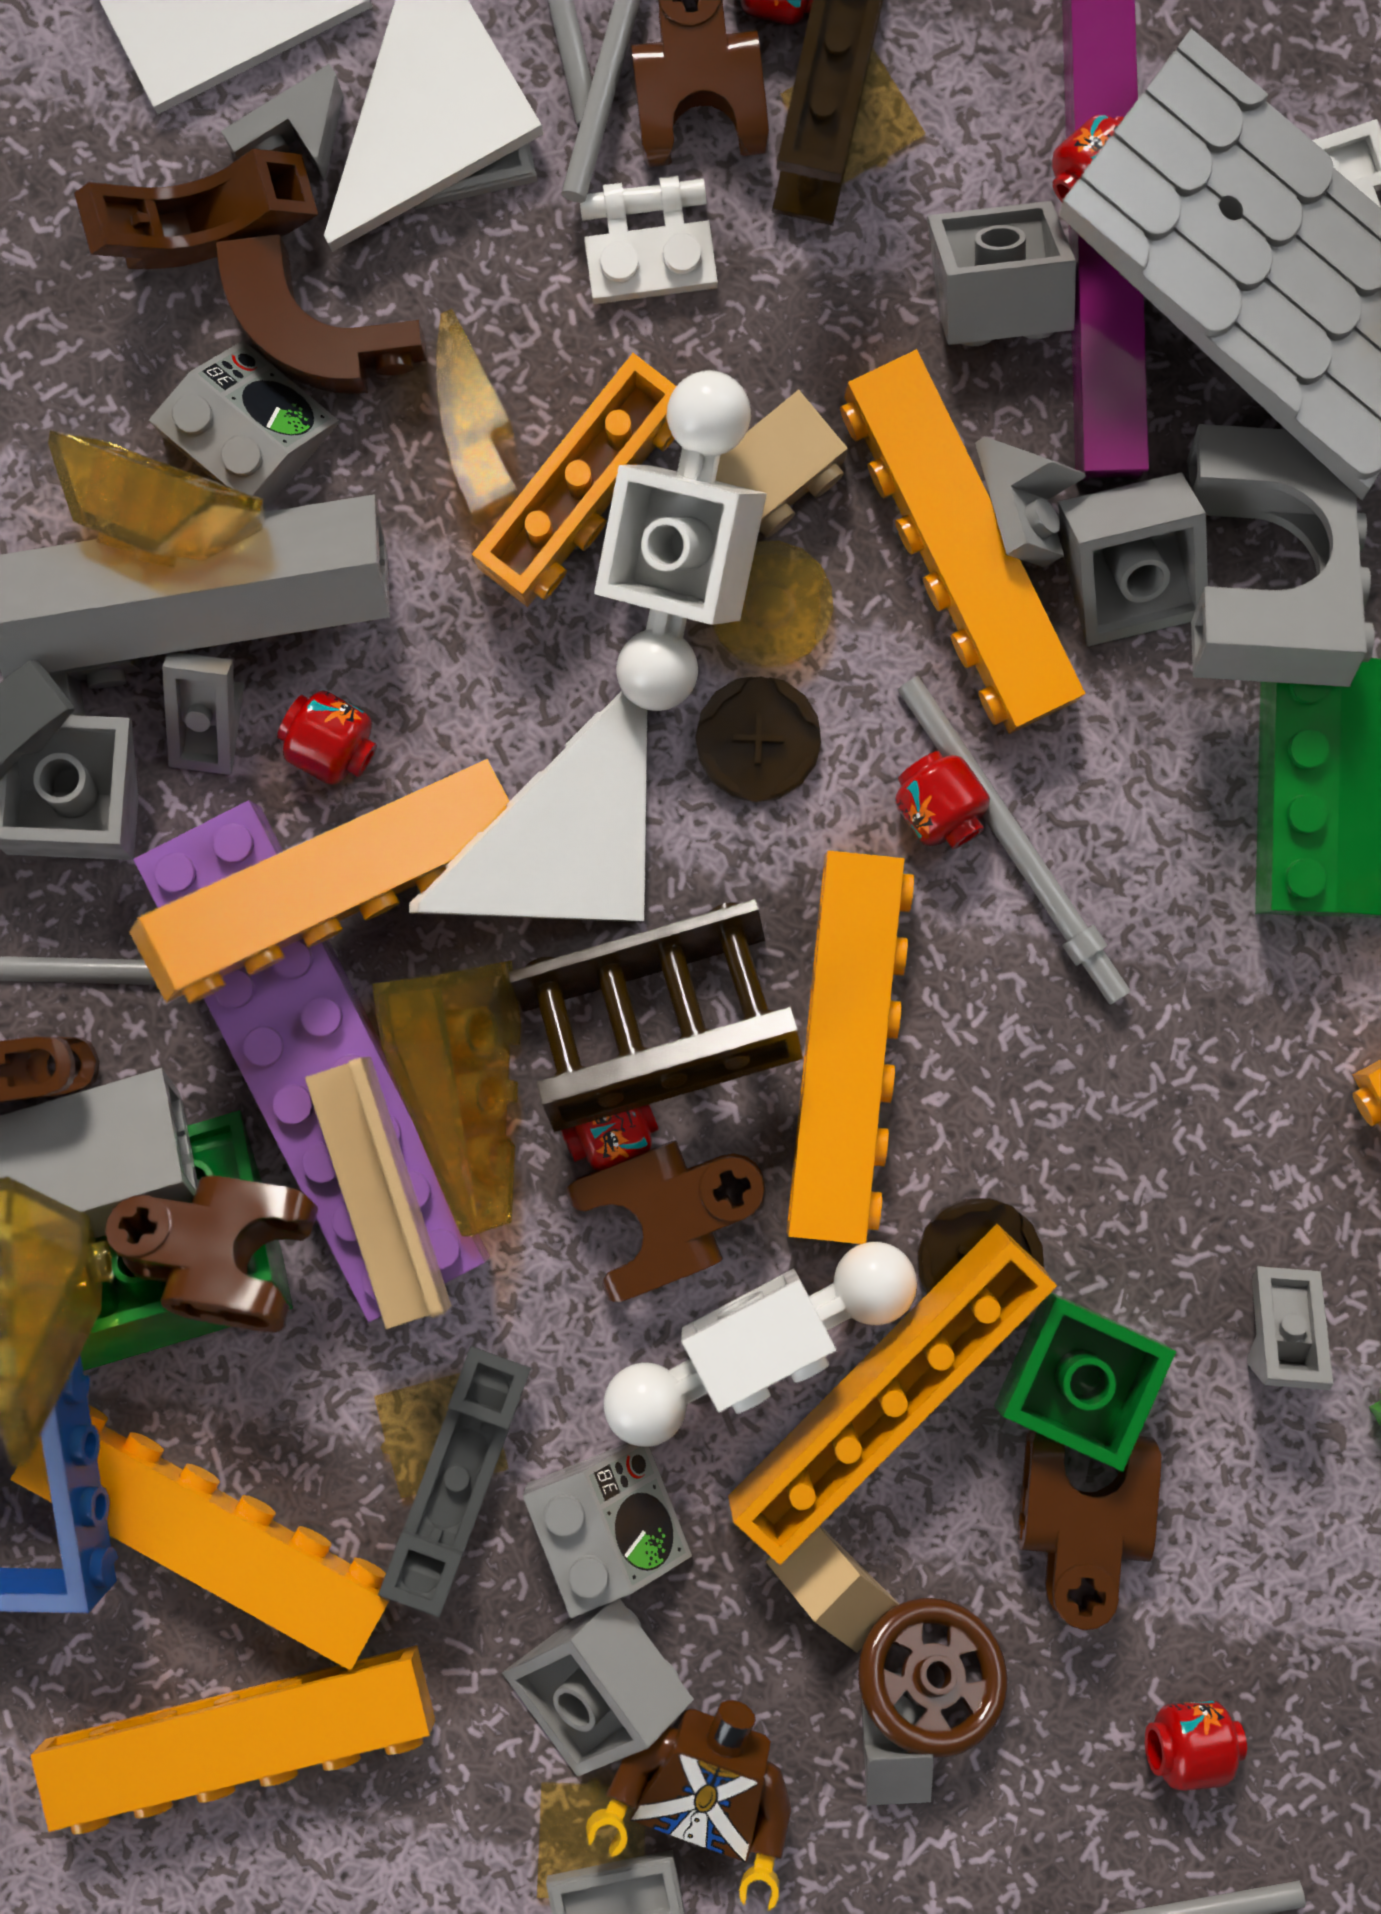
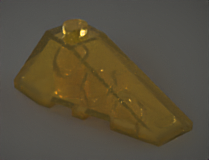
[372,960,521,1236]
[0,1176,113,1466]

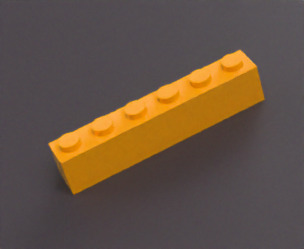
[840,349,1086,734]
[129,759,509,1004]
[786,850,914,1244]
[728,1224,1057,1565]
[10,1404,390,1671]
[30,1645,435,1835]

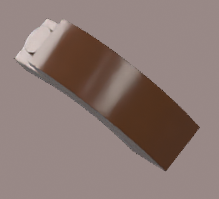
[74,149,318,269]
[216,235,427,394]

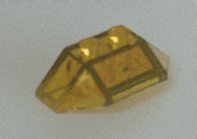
[48,430,265,567]

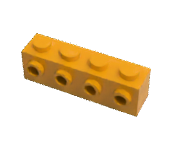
[472,353,676,608]

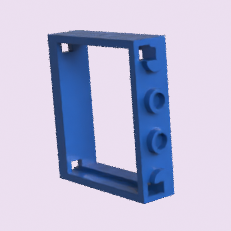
[0,1339,118,1613]

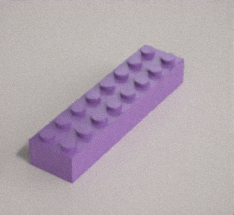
[133,800,490,1323]

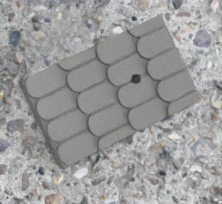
[1059,28,1381,501]

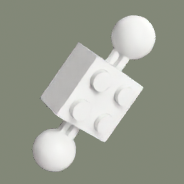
[594,371,767,711]
[604,1242,917,1447]

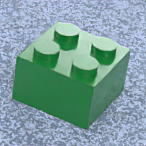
[994,1292,1176,1472]

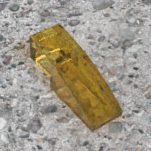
[436,308,519,525]

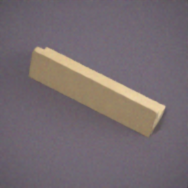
[305,1057,452,1329]

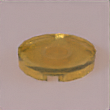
[711,540,833,668]

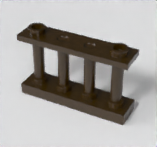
[772,0,883,226]
[508,899,803,1132]

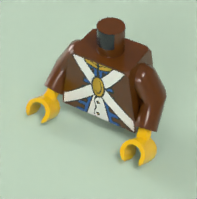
[586,1700,791,1911]

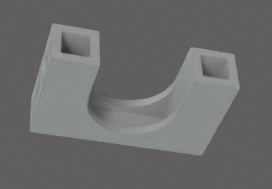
[1186,424,1375,687]

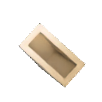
[766,1525,899,1653]

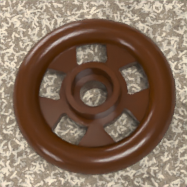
[858,1598,1008,1758]

